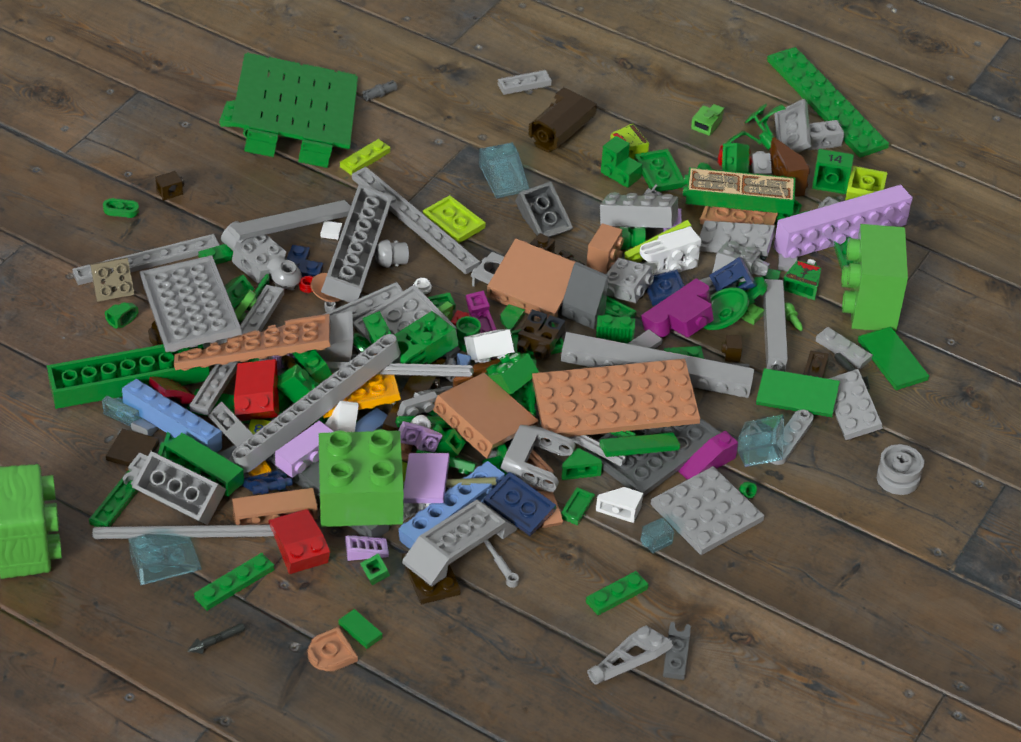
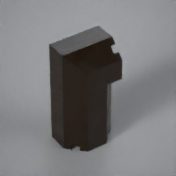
[528,87,597,153]

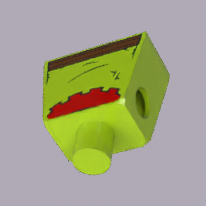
[610,124,649,159]

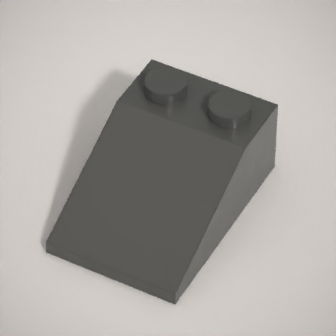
[515,181,573,237]
[562,262,609,329]

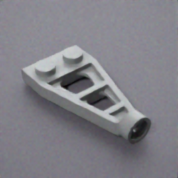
[587,625,673,685]

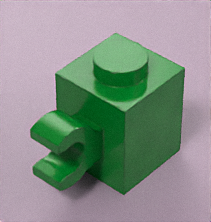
[430,424,466,457]

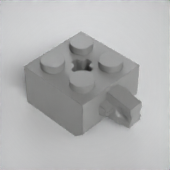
[712,241,770,282]

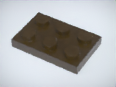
[402,552,461,605]

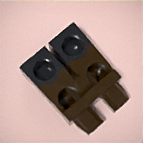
[517,309,565,360]

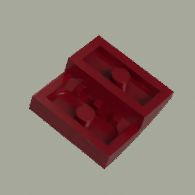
[149,377,196,404]

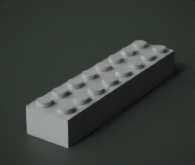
[321,184,393,303]

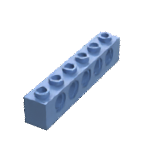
[399,461,505,549]

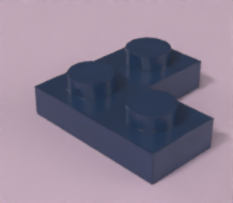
[286,245,323,278]

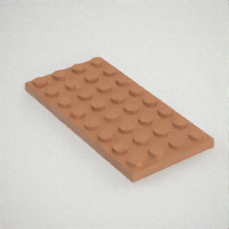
[532,359,700,439]

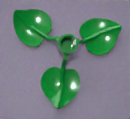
[725,103,786,150]

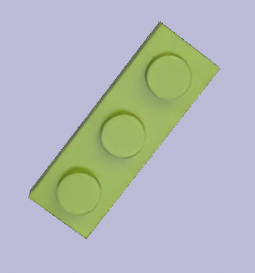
[340,139,390,175]

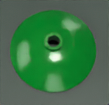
[703,288,749,330]

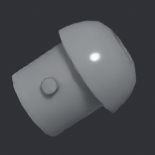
[375,239,409,268]

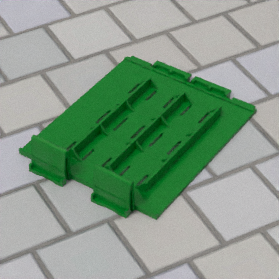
[231,52,358,168]

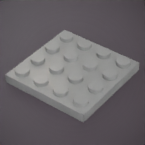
[353,285,457,363]
[650,466,764,555]

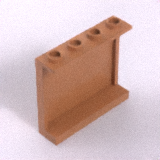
[486,239,576,323]
[433,373,539,458]

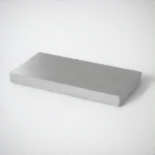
[775,99,811,153]

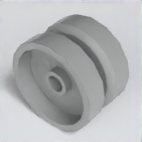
[876,444,924,495]

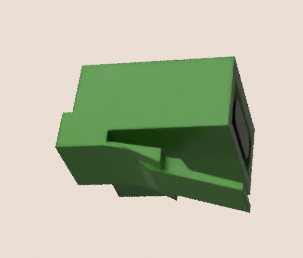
[691,104,724,136]

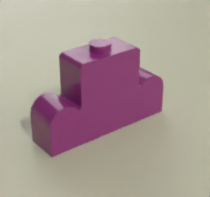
[641,279,714,337]

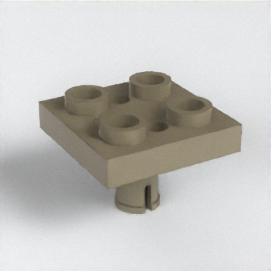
[90,257,135,302]

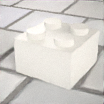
[464,329,514,363]

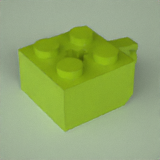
[845,166,887,201]

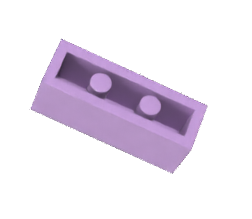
[275,421,334,478]

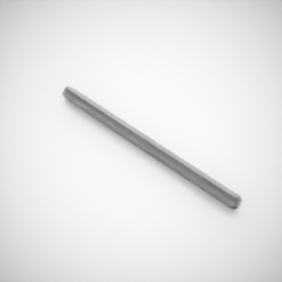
[295,361,474,377]
[93,525,274,539]

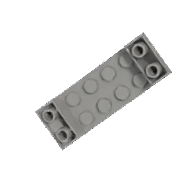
[402,500,517,586]

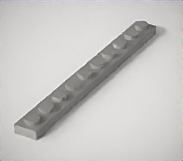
[352,167,480,274]
[190,285,284,415]

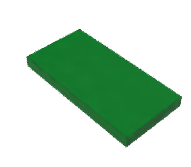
[858,326,929,390]
[756,368,840,417]

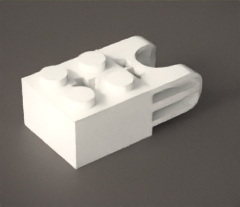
[640,226,701,275]

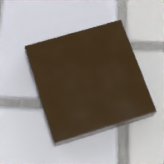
[106,428,159,466]

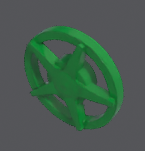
[353,333,371,352]

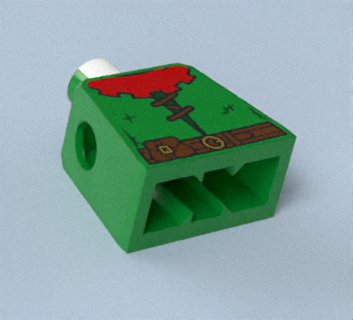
[783,259,821,300]

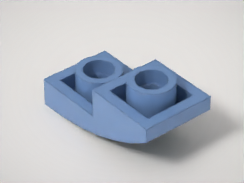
[355,408,388,432]

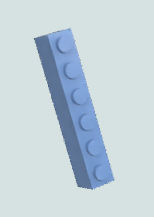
[122,379,222,453]

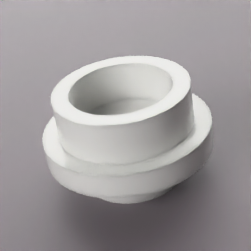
[413,278,432,295]

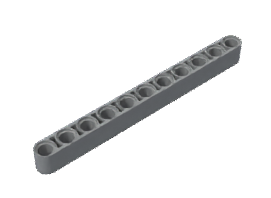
[232,334,401,473]

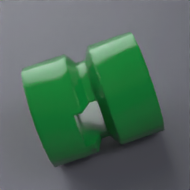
[619,227,645,250]
[456,316,481,352]

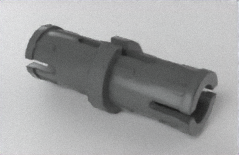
[362,80,397,101]

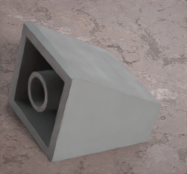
[315,311,353,362]

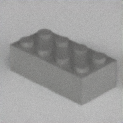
[600,192,678,228]
[132,451,226,525]

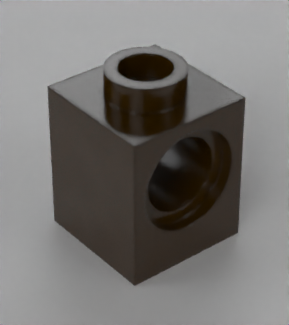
[155,171,185,201]

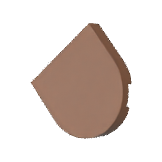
[308,627,358,671]

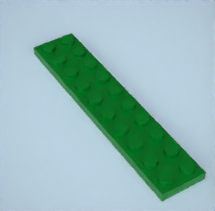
[767,47,889,158]

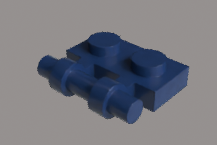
[243,469,292,495]

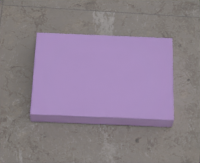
[403,453,450,503]

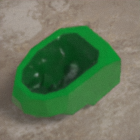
[105,302,139,329]

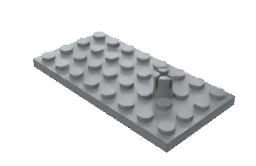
[139,255,242,352]

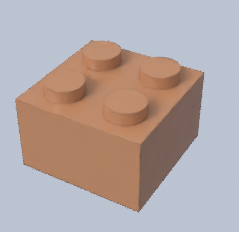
[587,223,624,274]

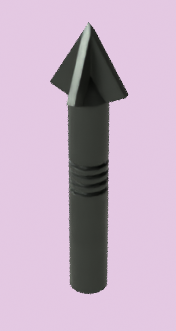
[834,353,870,389]
[187,623,245,654]

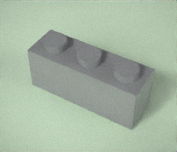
[208,402,253,447]

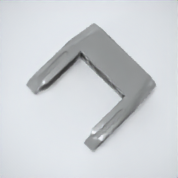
[501,425,575,492]

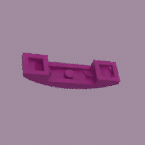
[465,291,497,360]

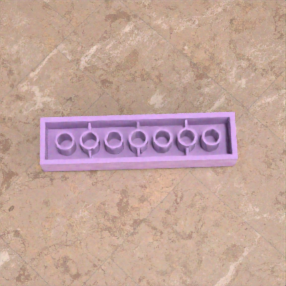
[773,185,912,258]

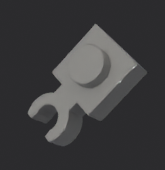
[123,453,148,486]

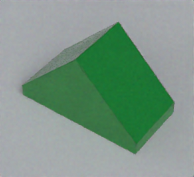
[561,447,602,480]

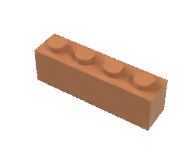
[232,488,317,525]

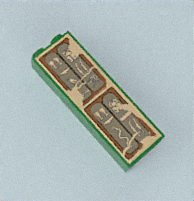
[683,167,795,214]

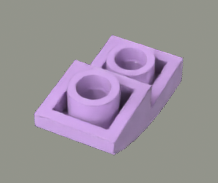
[399,421,442,452]

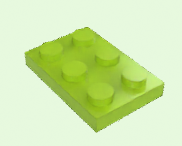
[423,195,486,244]

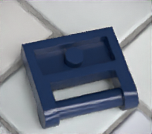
[709,257,757,291]

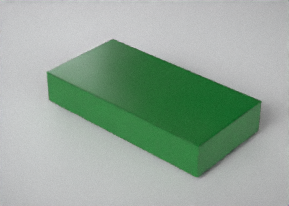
[561,487,595,525]
[338,609,383,649]

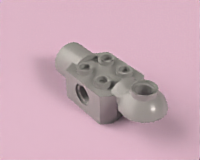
[221,221,302,287]

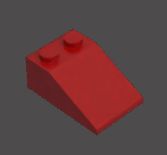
[234,359,279,421]
[269,509,330,574]

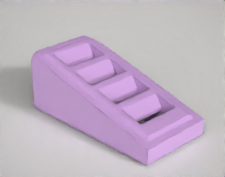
[345,536,389,561]

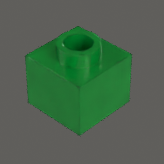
[360,553,390,585]

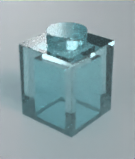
[641,517,674,553]

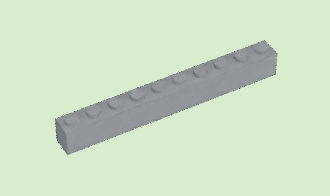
[561,332,754,398]

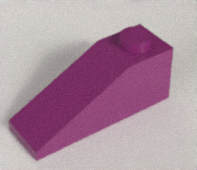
[678,430,738,480]

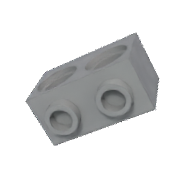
[808,120,844,150]

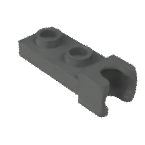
[663,622,691,680]

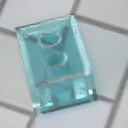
[479,142,529,198]
[738,414,784,467]
[128,534,201,585]

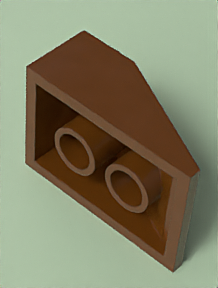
[770,137,810,197]

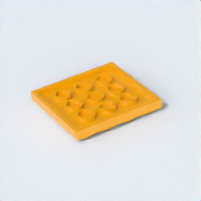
[323,373,401,418]

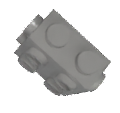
[606,258,654,303]

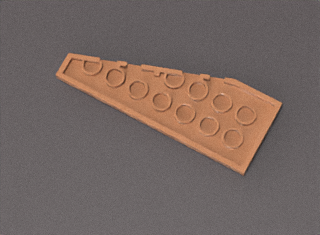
[174,314,330,371]

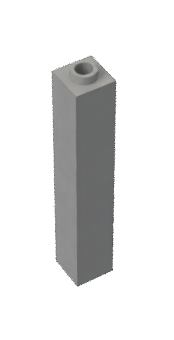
[763,279,788,372]

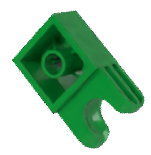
[394,311,458,364]

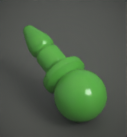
[784,302,803,331]

